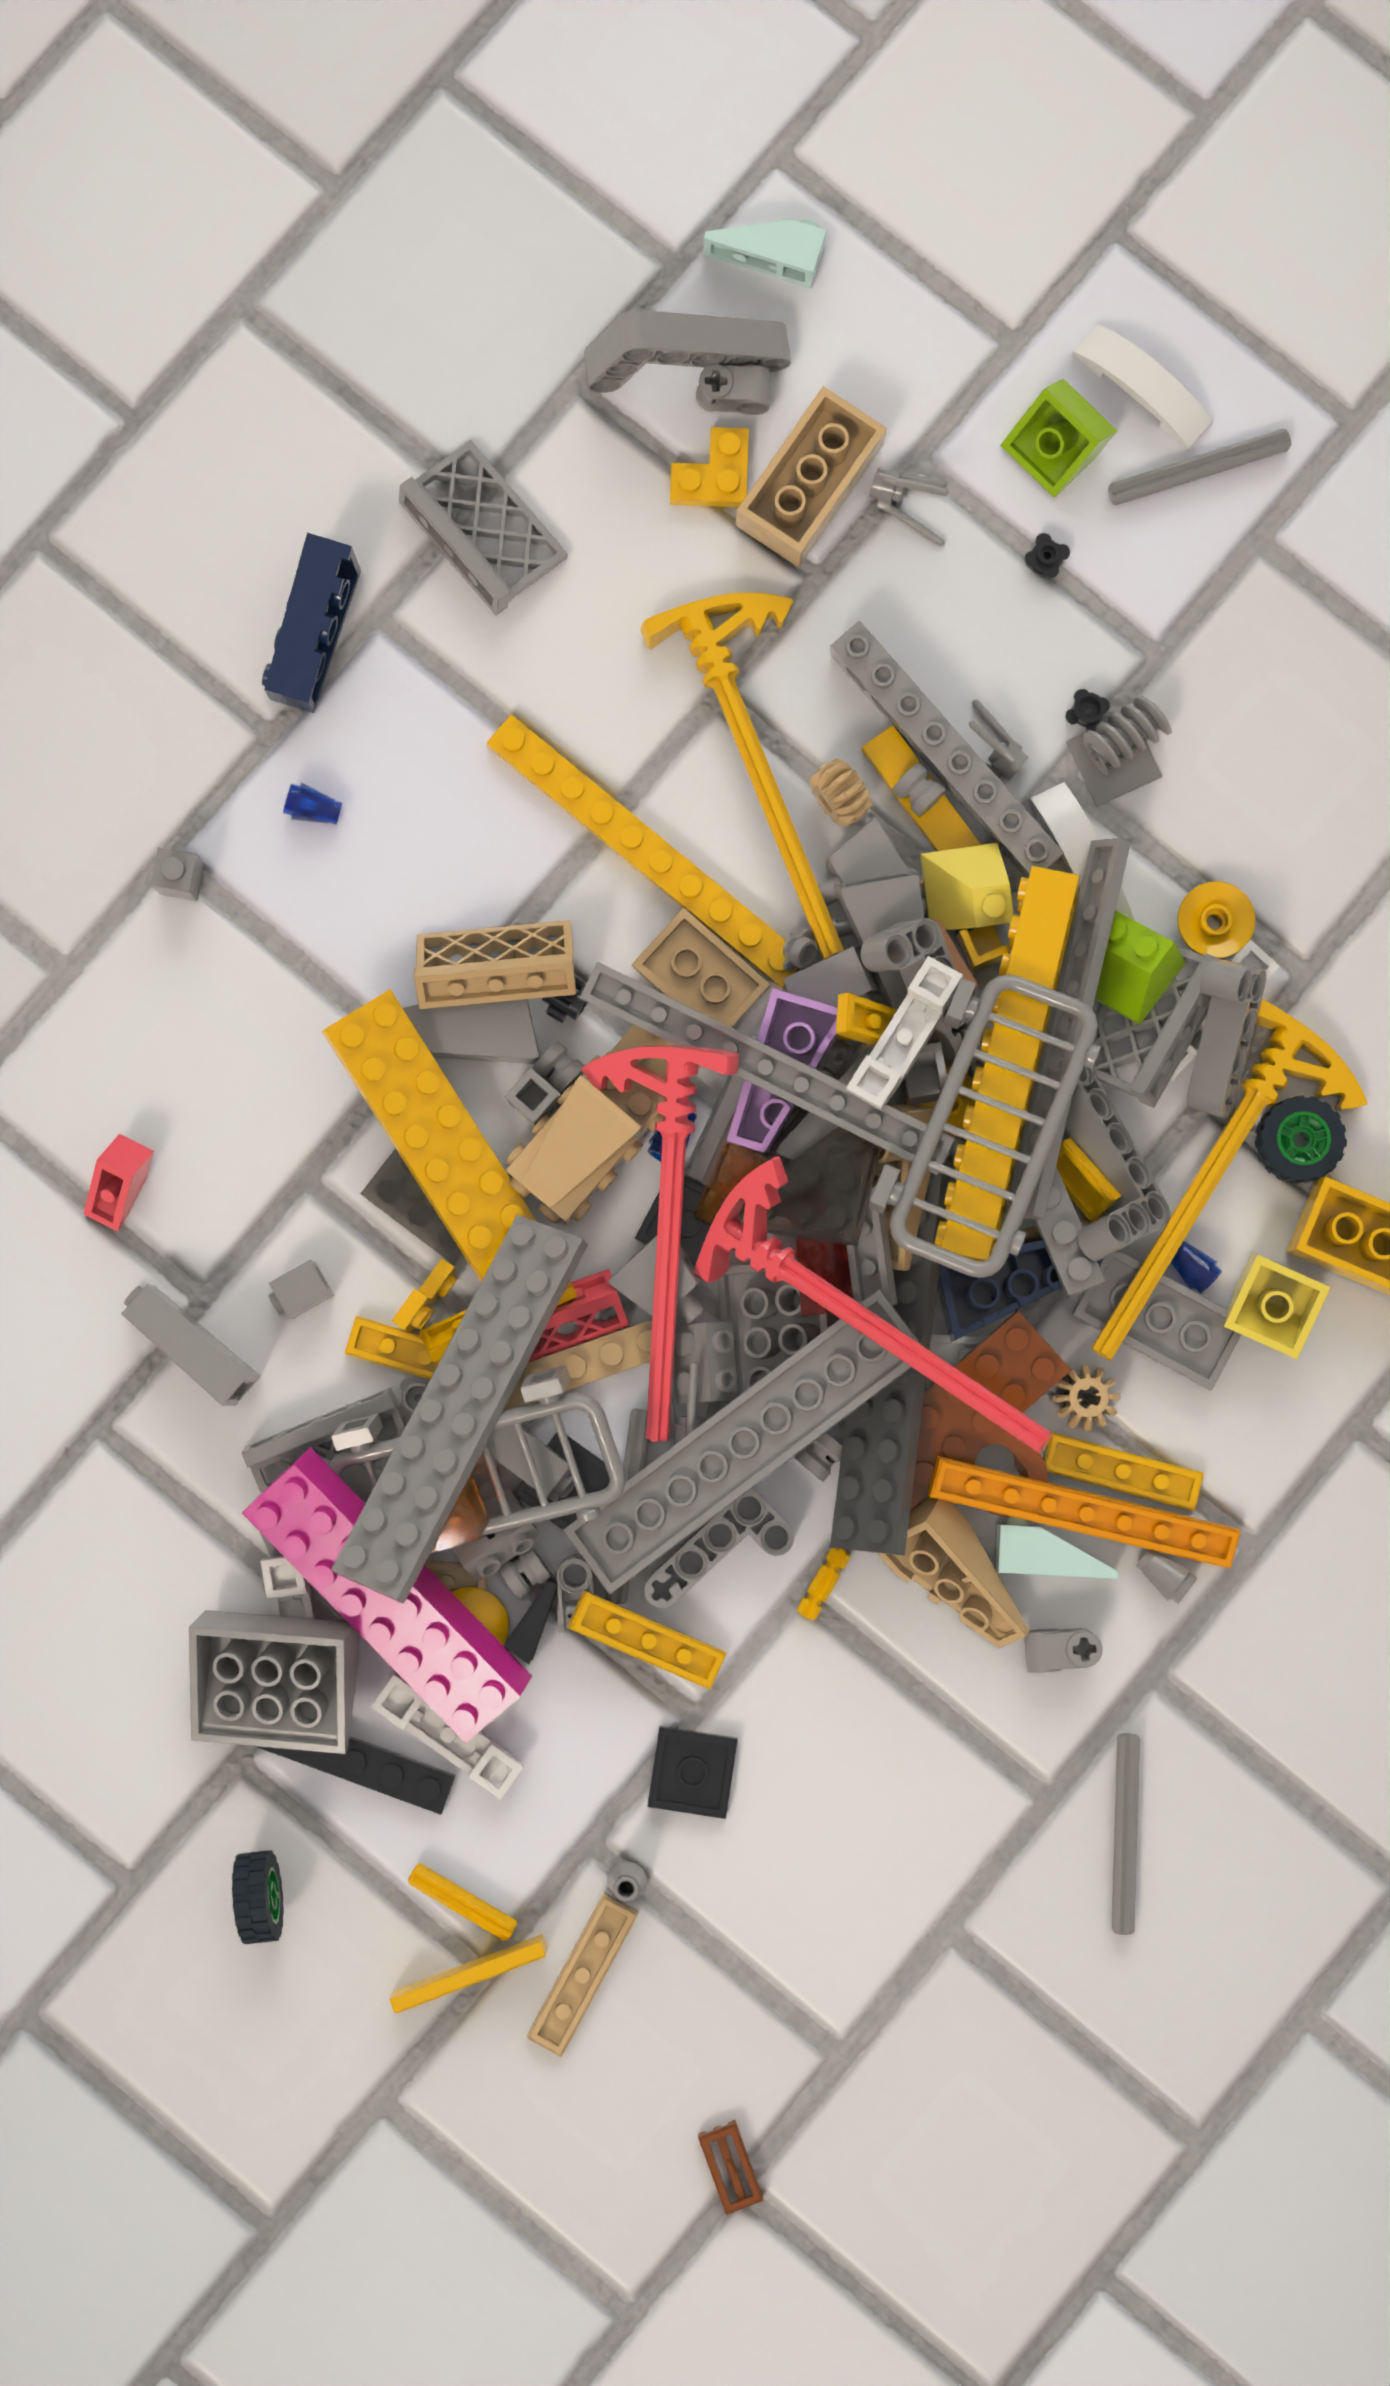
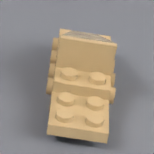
[505,1025,702,1225]

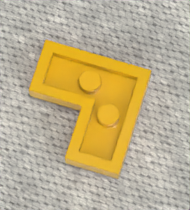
[670,427,749,507]
[392,1258,458,1333]

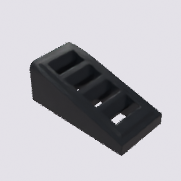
[504,1579,558,1664]

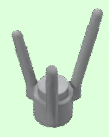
[869,467,949,546]
[969,699,1029,781]
[669,1362,719,1445]

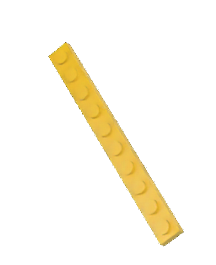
[486,714,799,990]

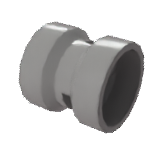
[892,762,947,817]
[532,1041,585,1095]
[794,1433,843,1482]
[499,1547,553,1600]

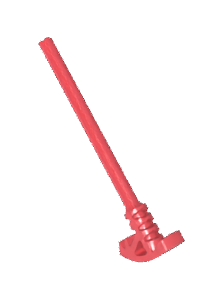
[581,1045,739,1442]
[694,1156,1052,1453]

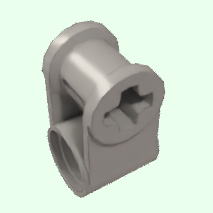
[696,364,770,415]
[557,1554,595,1633]
[1024,1628,1103,1673]

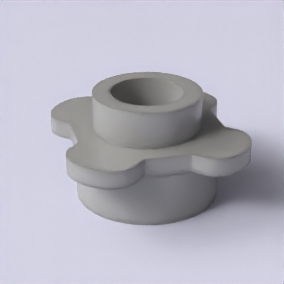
[783,929,819,972]
[398,1378,430,1417]

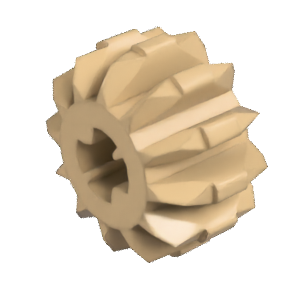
[809,758,872,827]
[1052,1364,1120,1431]

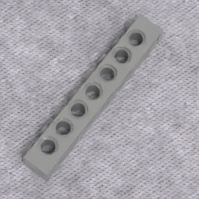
[830,620,1064,878]

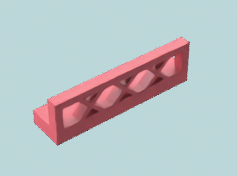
[528,1269,629,1362]

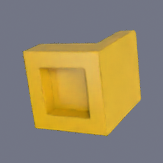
[957,925,1010,973]

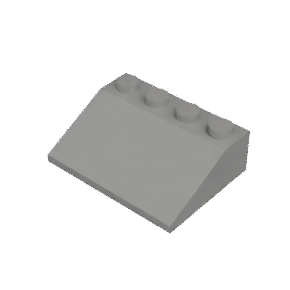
[717,1257,845,1405]
[189,1610,359,1754]

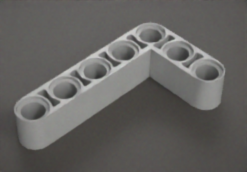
[584,310,791,393]
[1065,1067,1170,1261]

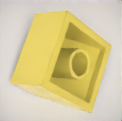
[1223,1252,1331,1359]

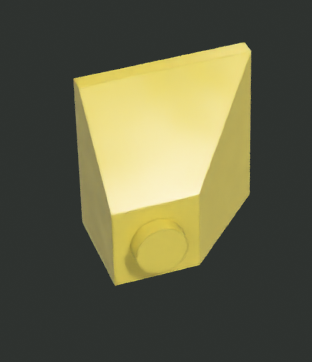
[920,842,1014,930]

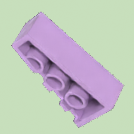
[727,988,839,1153]

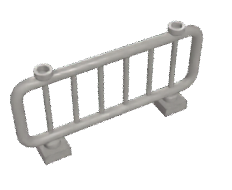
[868,974,1101,1278]
[328,1365,626,1548]

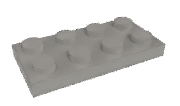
[1071,1251,1242,1390]

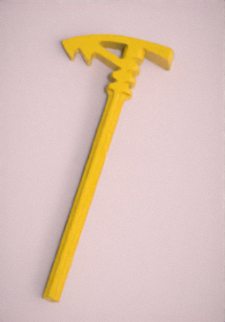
[640,593,844,960]
[1091,999,1367,1361]

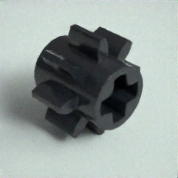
[542,976,588,1023]

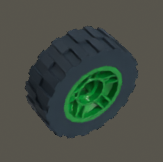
[1254,1095,1347,1184]
[232,1850,284,1945]

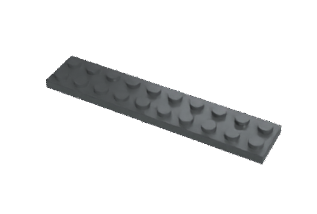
[830,1159,952,1556]

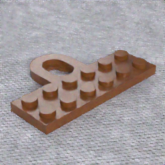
[910,1310,1071,1517]

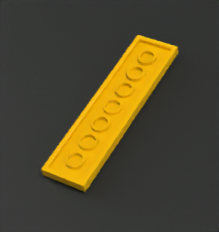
[321,989,537,1282]

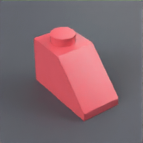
[83,1134,154,1232]

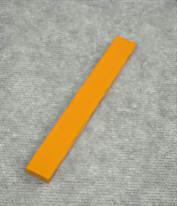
[928,1456,1241,1569]

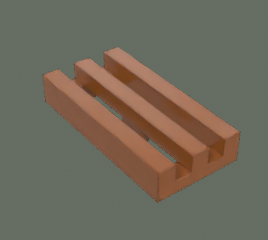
[698,2120,764,2215]

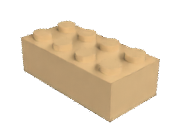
[736,386,887,567]

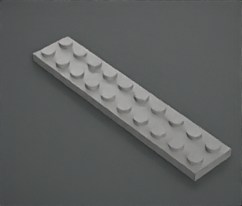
[331,1215,588,1604]
[564,1290,923,1595]

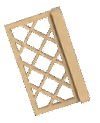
[414,920,576,1009]

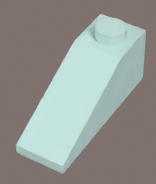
[703,219,827,288]
[994,1517,1118,1579]

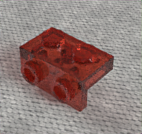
[796,1233,853,1316]

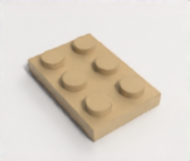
[632,907,770,1028]

